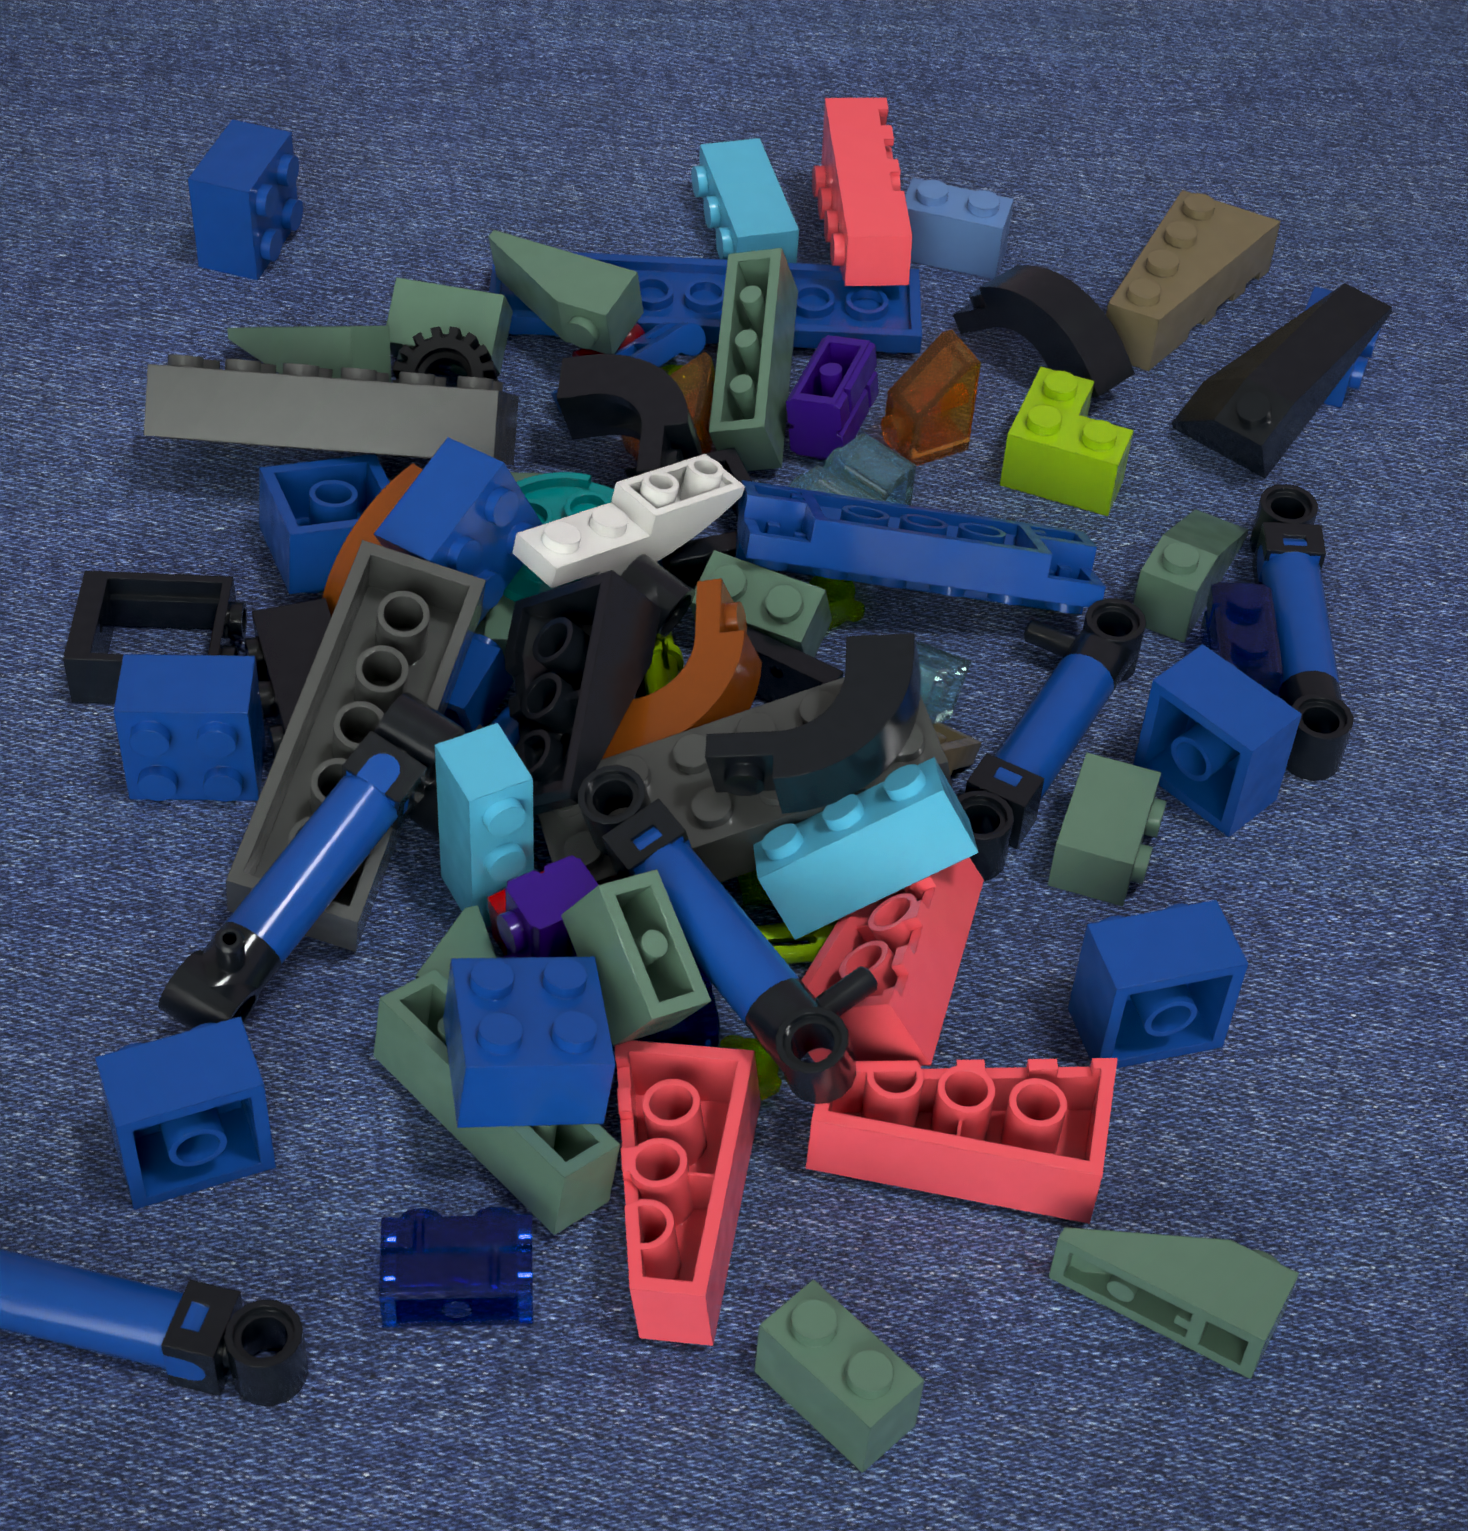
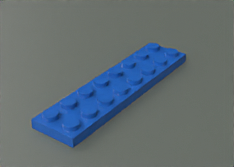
[489,252,922,354]

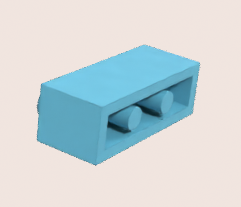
[692,138,799,263]
[434,723,534,928]
[753,757,979,940]

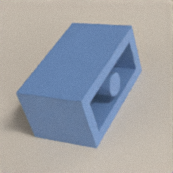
[905,177,1014,279]

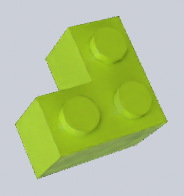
[1000,366,1134,516]

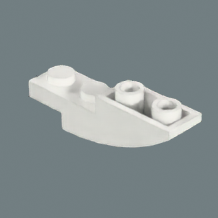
[512,454,745,588]

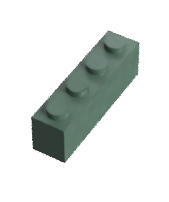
[709,248,798,471]
[373,969,620,1235]

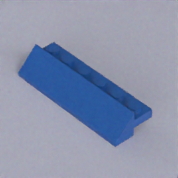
[735,480,1106,615]

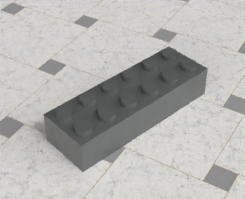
[144,354,519,465]
[226,540,486,952]
[538,677,952,885]

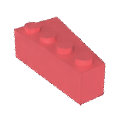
[812,97,912,286]
[801,857,984,1066]
[615,1040,761,1346]
[806,1058,1118,1224]

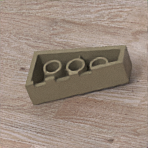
[1106,190,1281,371]

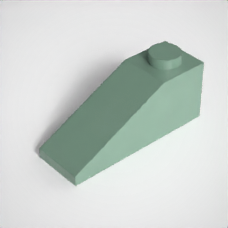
[488,230,644,354]
[227,325,391,382]
[1133,509,1249,643]
[1048,1227,1299,1379]

